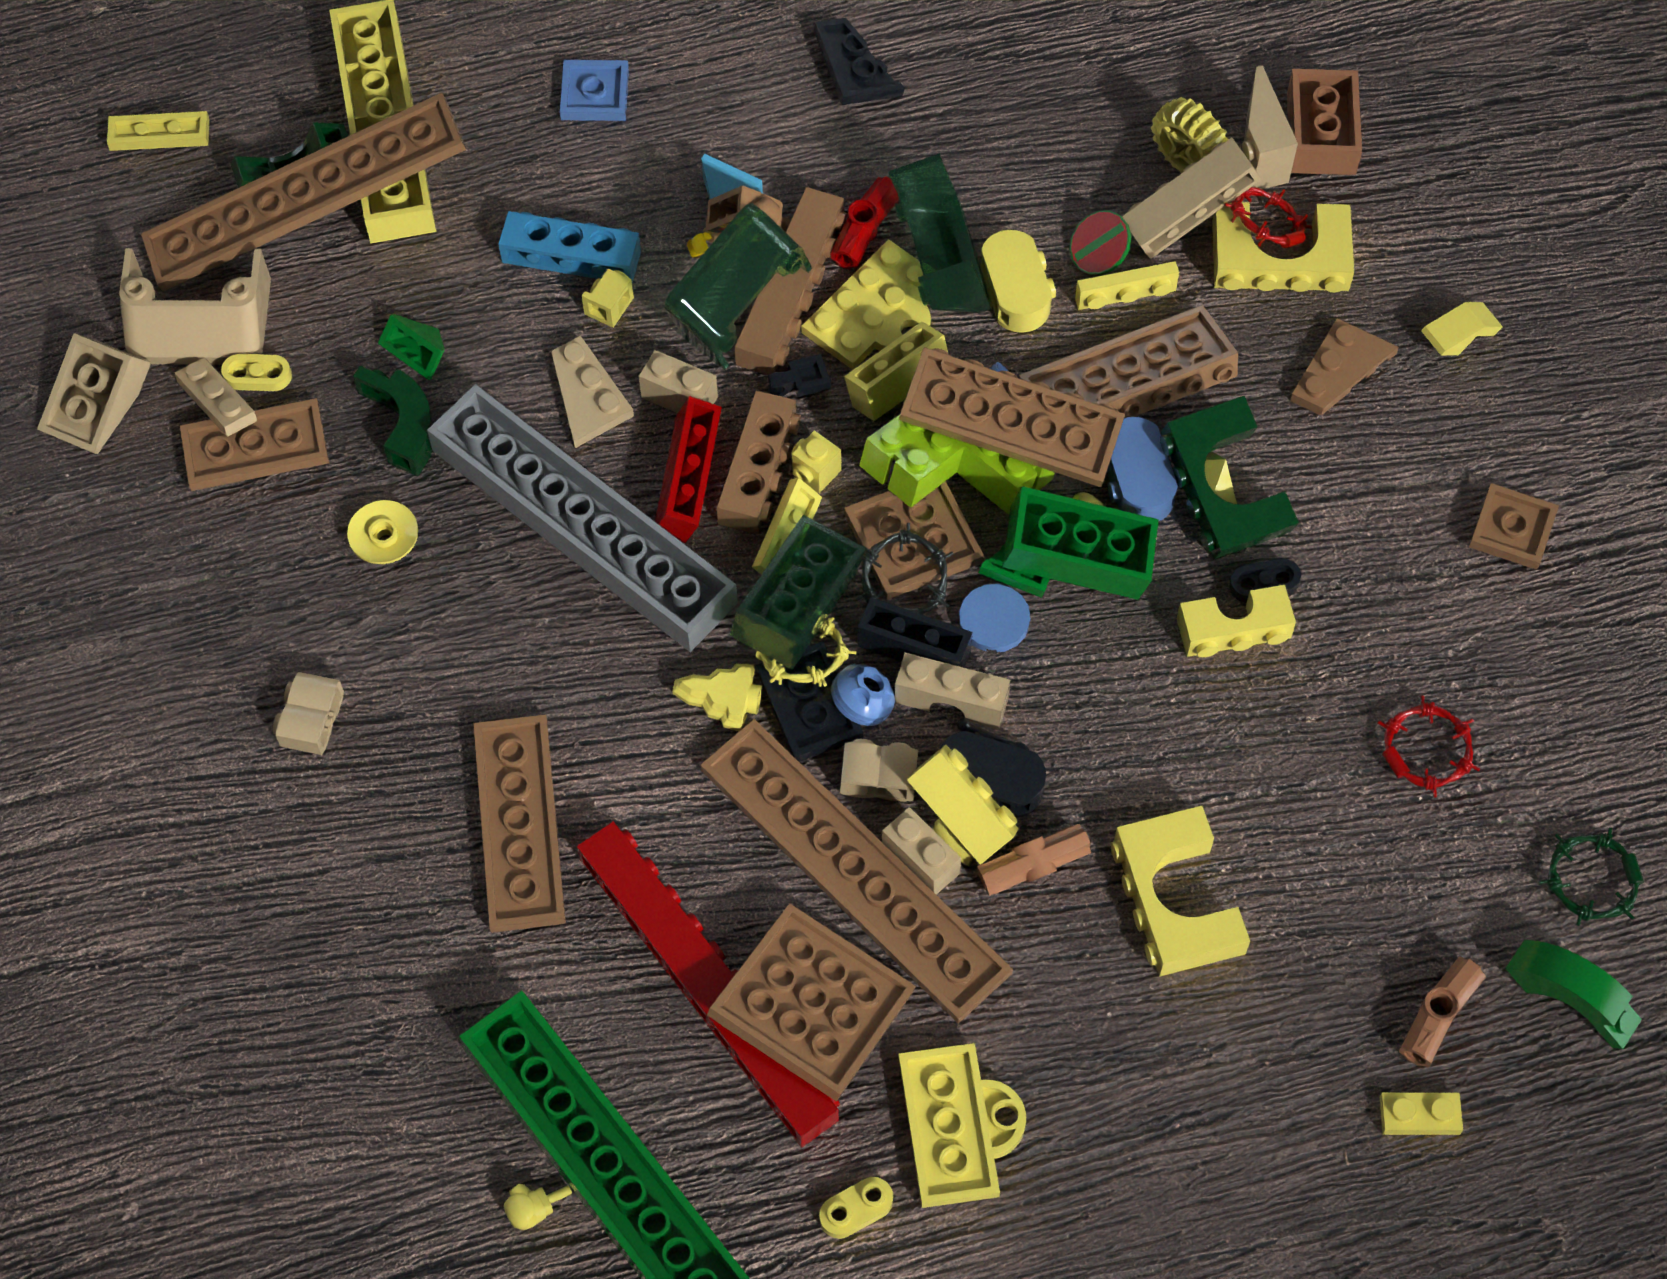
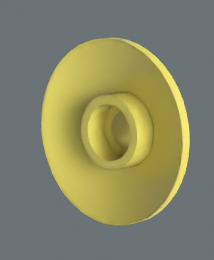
[347,500,418,564]

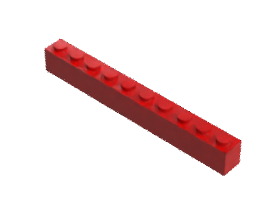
[577,821,840,1148]

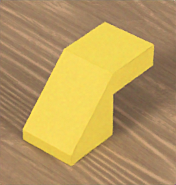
[1421,302,1503,356]

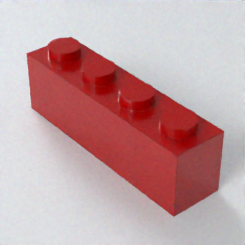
[655,396,722,543]

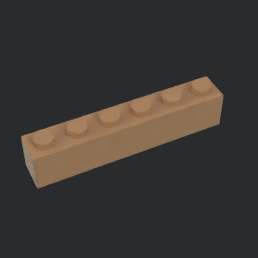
[735,187,848,375]

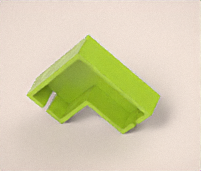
[859,414,1055,515]

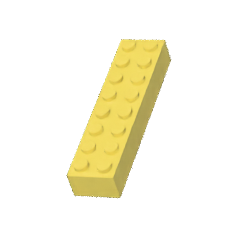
[329,0,437,244]

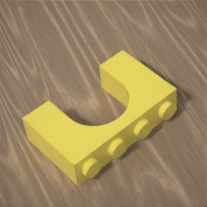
[1212,202,1354,293]
[1110,806,1250,977]

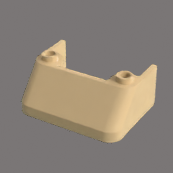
[119,248,271,365]

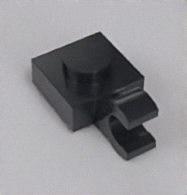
[767,354,831,397]

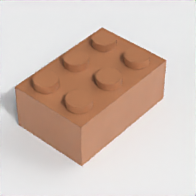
[1287,69,1362,175]

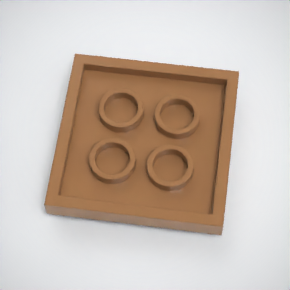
[844,481,984,600]

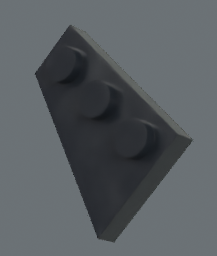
[814,18,905,105]

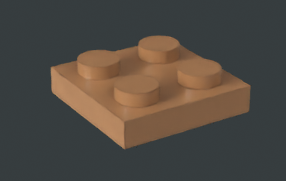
[1469,483,1559,570]

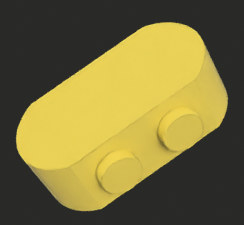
[980,230,1056,333]

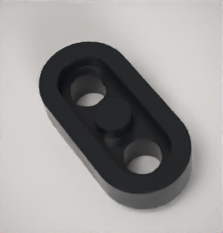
[1229,558,1301,603]

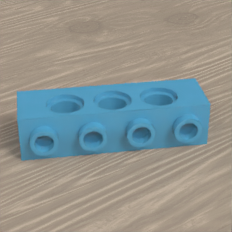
[498,211,641,283]

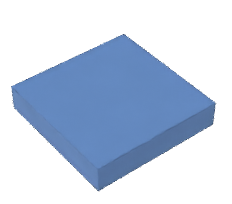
[560,60,629,121]

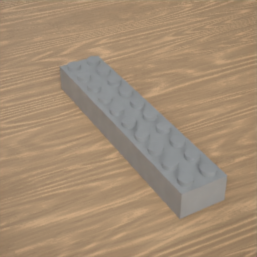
[427,384,738,652]

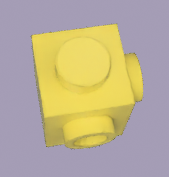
[791,430,841,494]

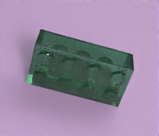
[729,515,866,670]

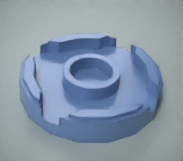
[959,584,1030,652]

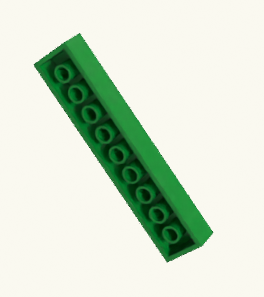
[459,990,750,1279]

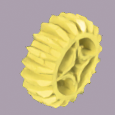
[1151,97,1229,173]

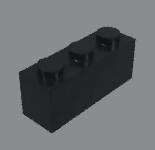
[858,597,973,668]

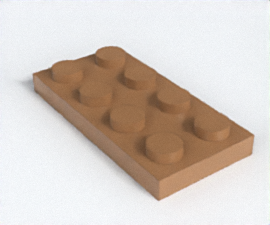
[180,398,329,491]

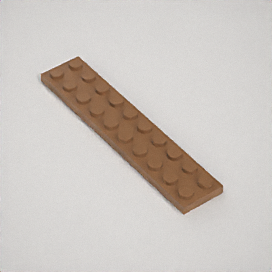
[141,93,466,291]
[700,719,1013,1024]

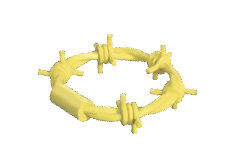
[756,611,857,687]

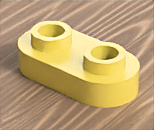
[221,354,292,391]
[819,1177,893,1239]

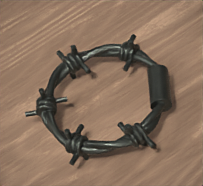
[856,523,953,615]

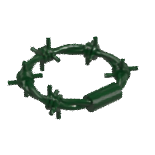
[1538,828,1644,926]

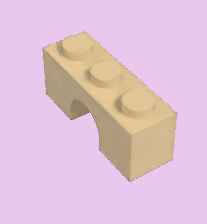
[895,653,1011,730]

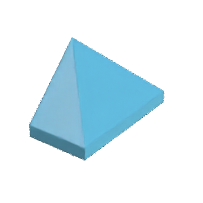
[701,154,763,199]

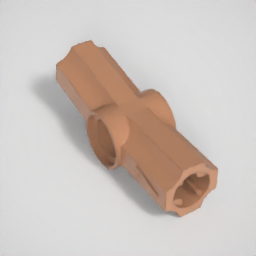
[976,824,1091,896]
[1399,956,1486,1067]

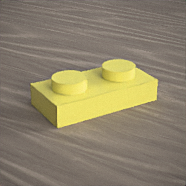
[1379,1092,1463,1135]

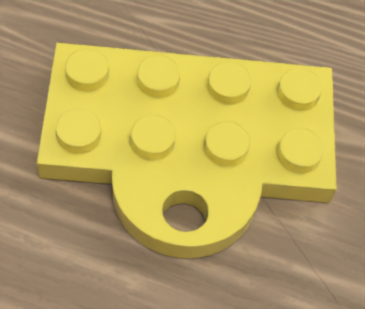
[801,239,940,370]
[898,1043,1026,1208]

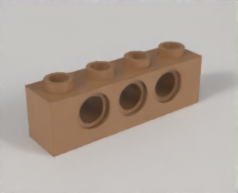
[717,391,801,534]

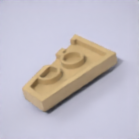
[551,335,634,448]

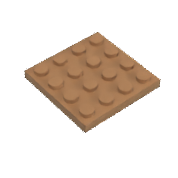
[707,903,916,1102]

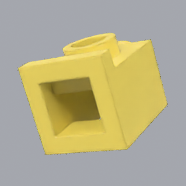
[582,268,634,328]

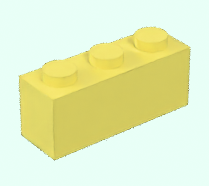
[844,321,948,421]
[907,745,1019,865]

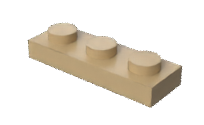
[175,358,257,437]

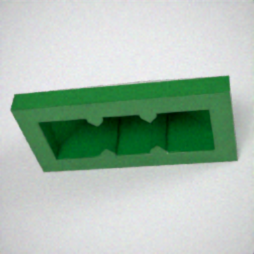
[378,314,445,380]

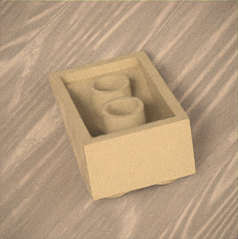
[1242,65,1298,189]
[37,333,151,454]

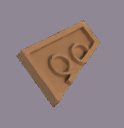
[1290,318,1399,415]

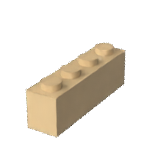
[1122,137,1261,259]

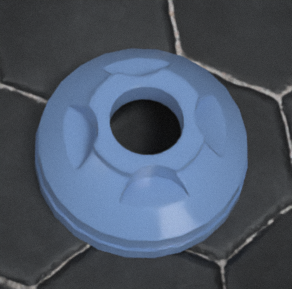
[831,664,895,726]

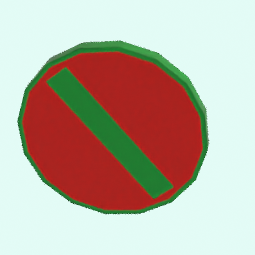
[1070,210,1132,275]

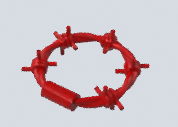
[1224,187,1312,248]
[1377,695,1480,797]

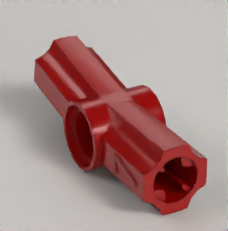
[830,176,902,270]

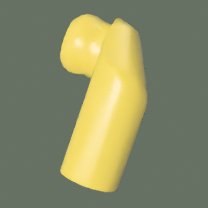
[933,818,974,866]

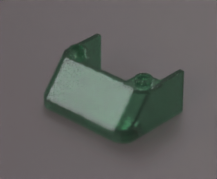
[888,153,992,313]
[664,203,812,370]

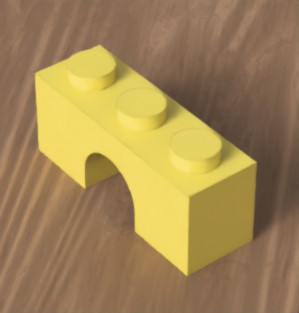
[1177,584,1296,657]

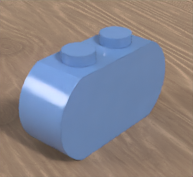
[1107,417,1178,522]

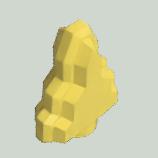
[672,663,762,732]

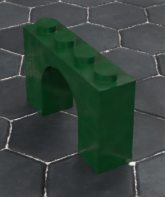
[1160,396,1299,560]

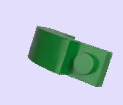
[1505,939,1642,1049]

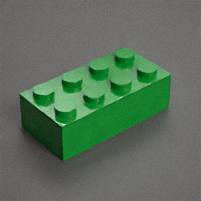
[1002,486,1159,600]

